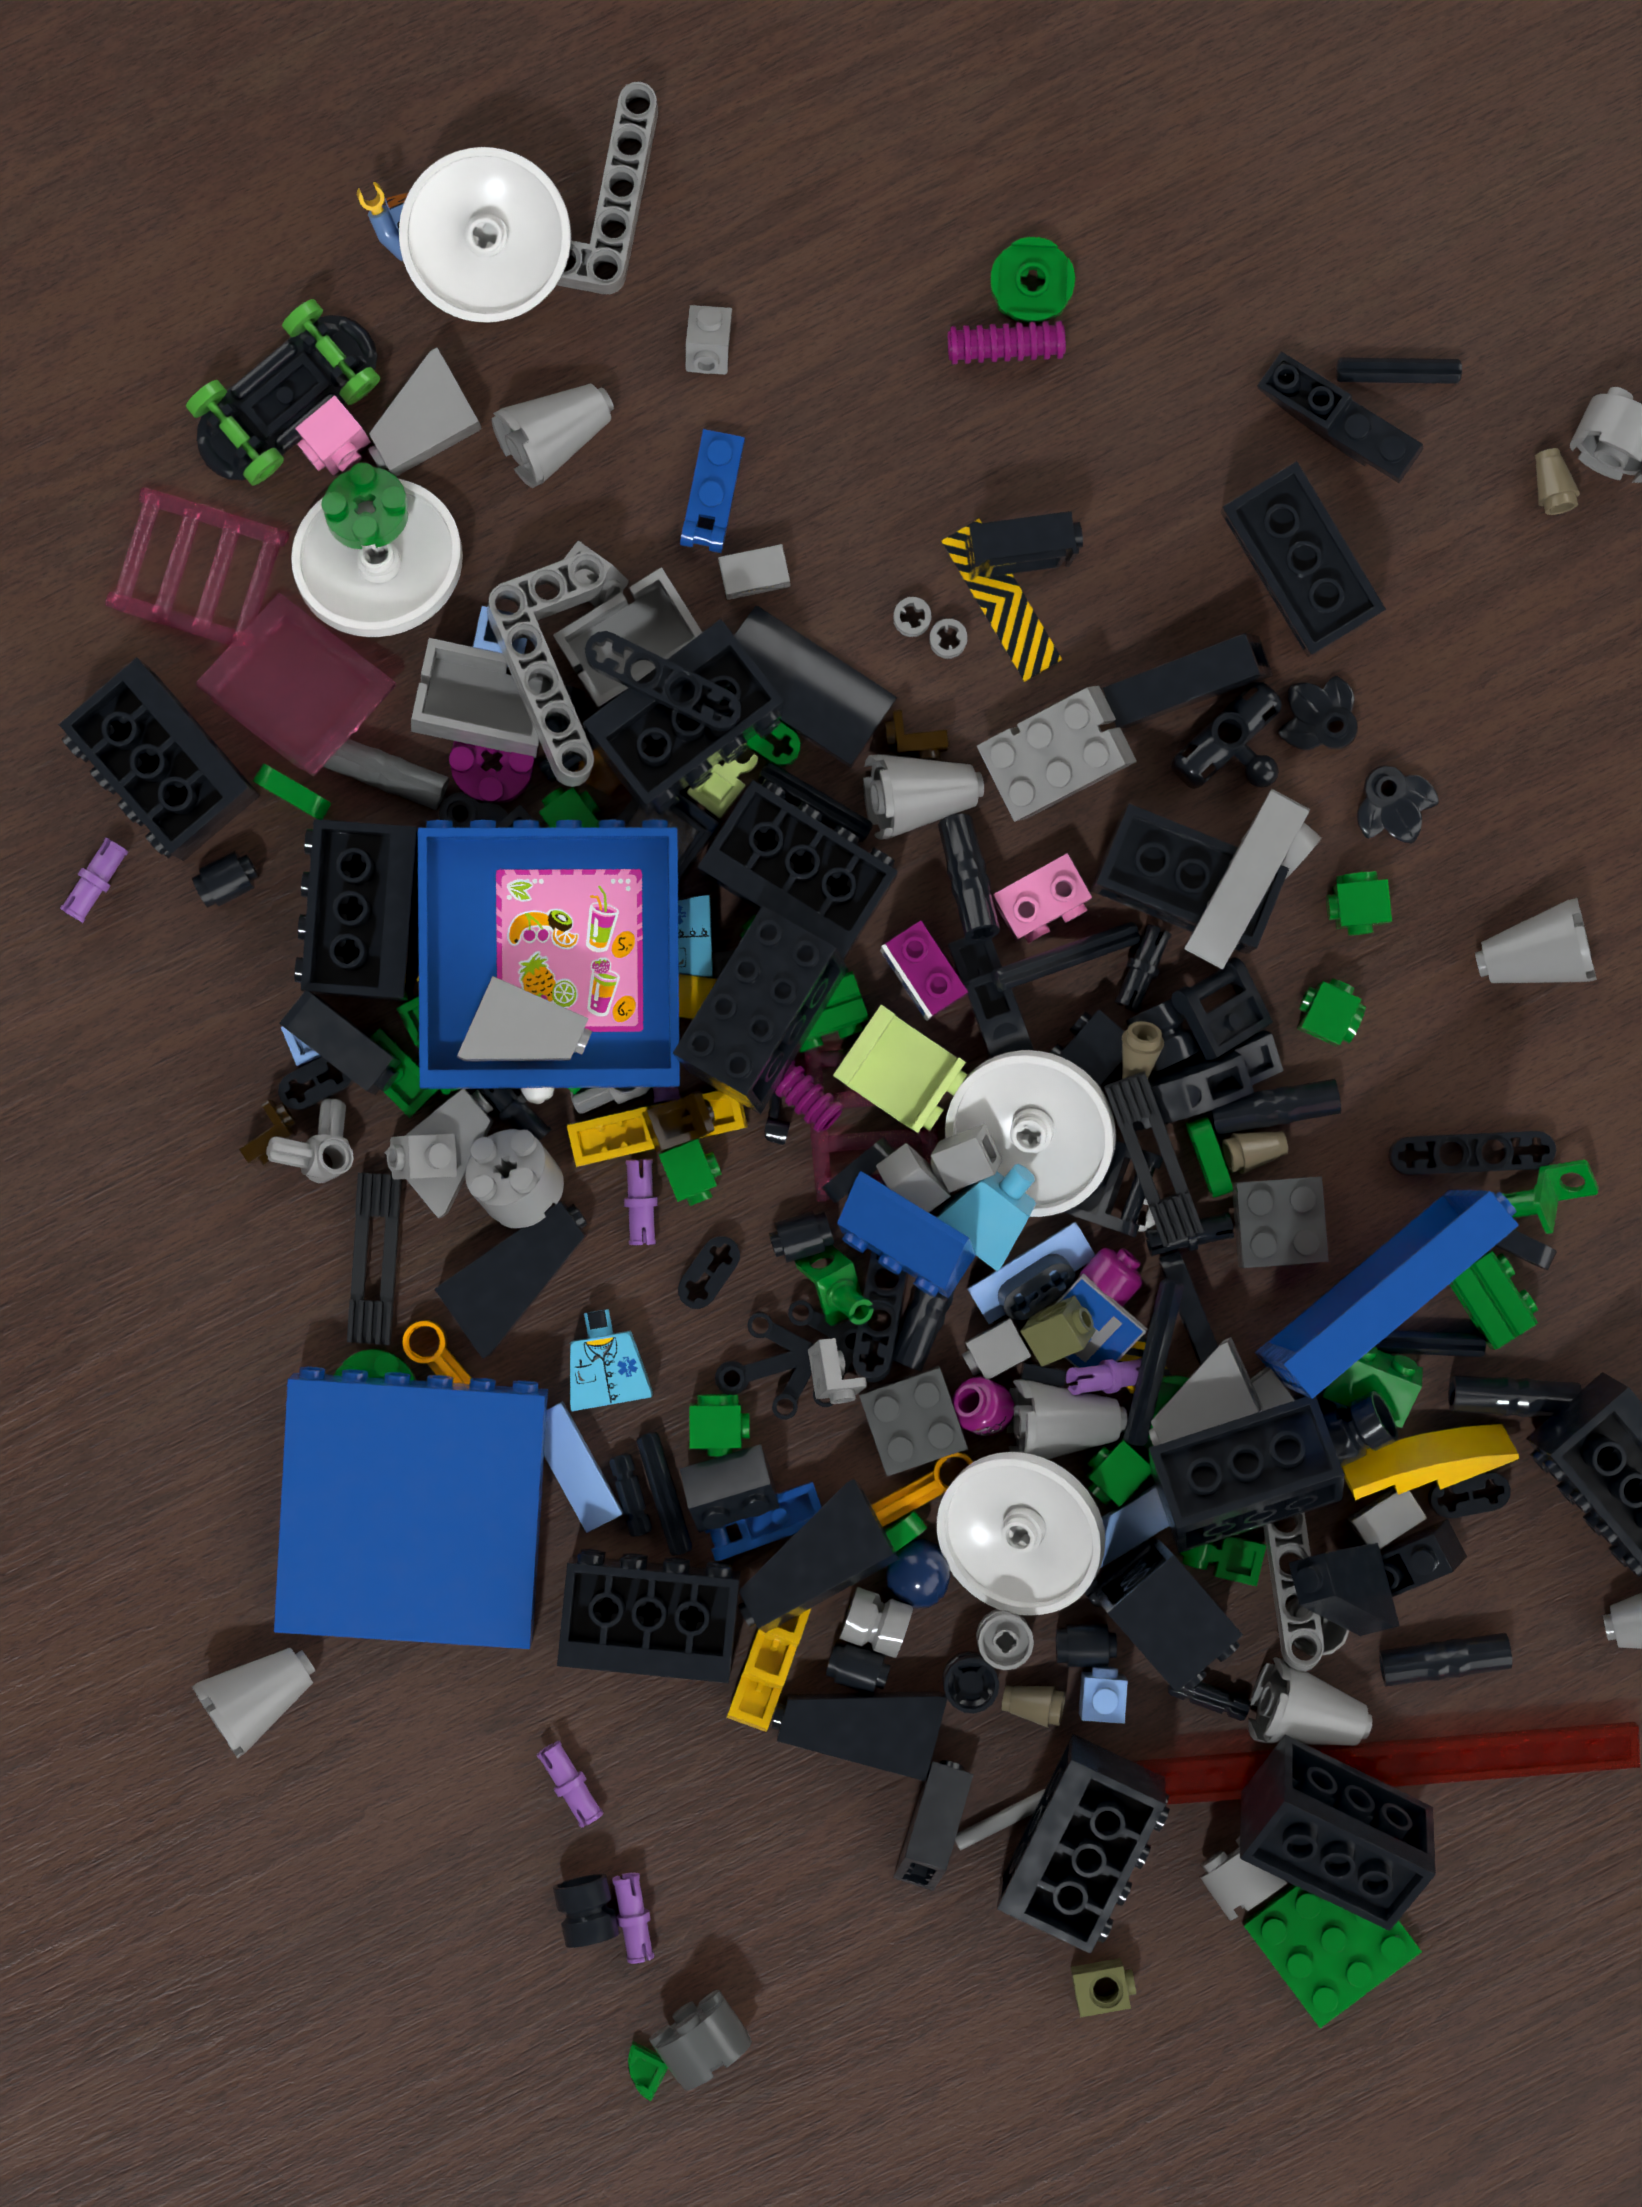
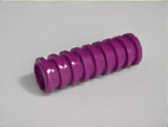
[948,321,1066,365]
[775,1060,843,1133]

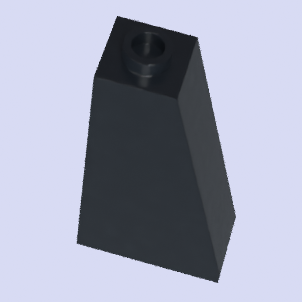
[1103,633,1273,728]
[435,1201,588,1359]
[738,1479,900,1633]
[771,1691,947,1781]

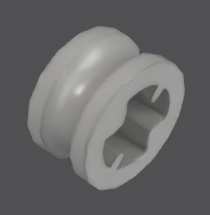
[893,597,931,637]
[929,619,967,659]

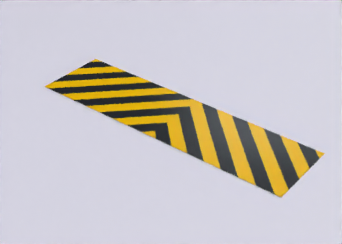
[942,519,1063,682]

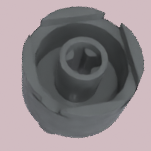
[649,1990,752,2091]

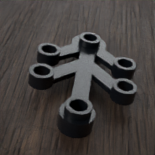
[715,1300,875,1420]

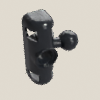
[1171,682,1282,789]

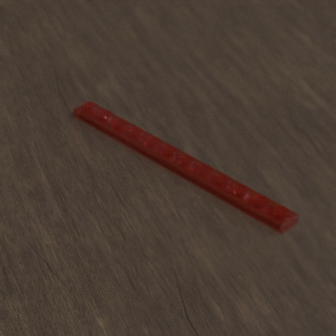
[1132,1722,1641,1805]

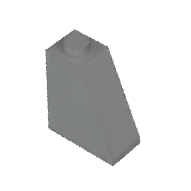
[368,348,482,477]
[457,976,592,1061]
[384,1089,494,1218]
[1149,1337,1264,1446]

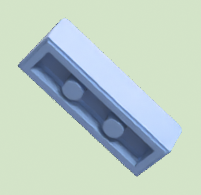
[967,1222,1095,1324]
[544,1401,623,1533]
[1100,1484,1169,1568]

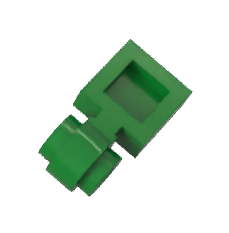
[1180,1536,1267,1587]

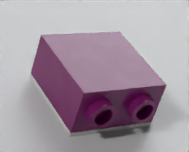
[880,920,968,1021]

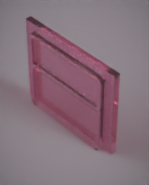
[196,593,396,777]

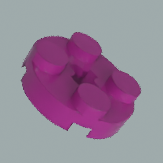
[449,741,534,804]

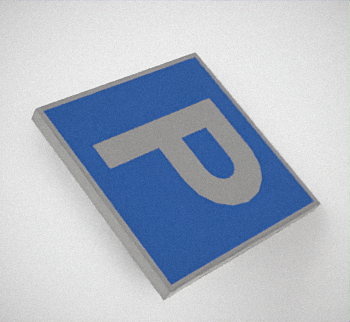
[1056,1274,1148,1368]

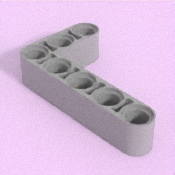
[557,82,658,294]
[487,552,607,787]
[1263,1513,1324,1672]

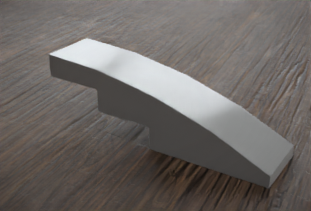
[1185,789,1310,970]

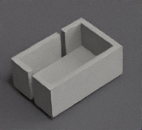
[553,567,702,710]
[411,638,551,758]
[977,686,1137,822]

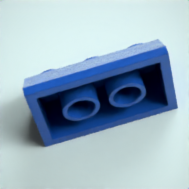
[837,1171,976,1298]

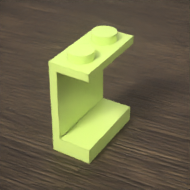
[833,1005,968,1133]

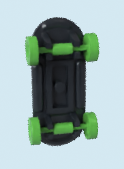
[186,299,380,486]

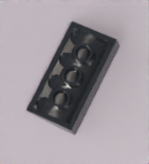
[734,605,897,768]

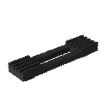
[1104,1071,1204,1247]
[347,1173,402,1345]

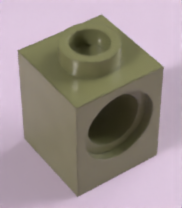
[1021,1295,1096,1366]
[1070,1958,1136,2018]

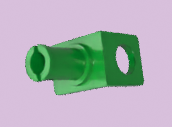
[1502,1159,1599,1234]
[795,1245,874,1326]

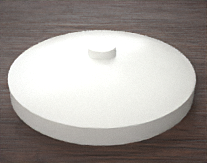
[399,147,571,322]
[292,479,463,637]
[945,1050,1116,1217]
[937,1452,1105,1615]

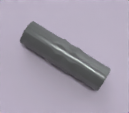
[318,732,449,811]

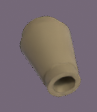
[1535,448,1580,515]
[1122,1021,1164,1079]
[1222,1131,1288,1174]
[1001,1685,1066,1728]

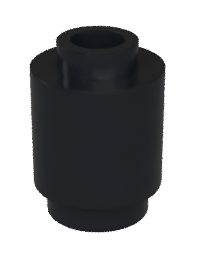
[192,851,259,908]
[769,1211,834,1263]
[1056,1624,1117,1667]
[826,1642,891,1695]

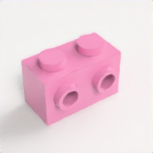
[295,395,372,476]
[992,853,1092,944]

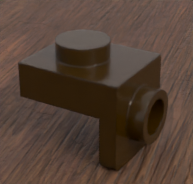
[885,709,949,760]
[642,1091,715,1153]
[239,1100,297,1166]

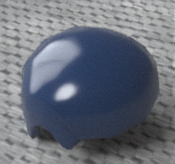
[887,1539,951,1608]

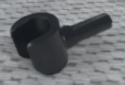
[764,1090,790,1145]

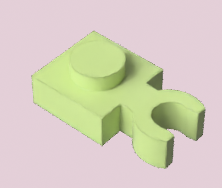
[686,754,758,820]

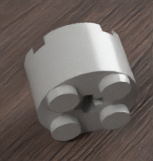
[1570,387,1642,483]
[465,1129,564,1228]
[1200,1837,1287,1921]

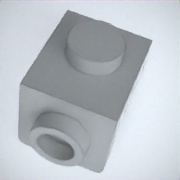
[686,305,732,374]
[387,1134,457,1180]

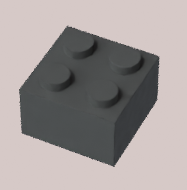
[1232,1176,1329,1268]
[859,1365,968,1476]

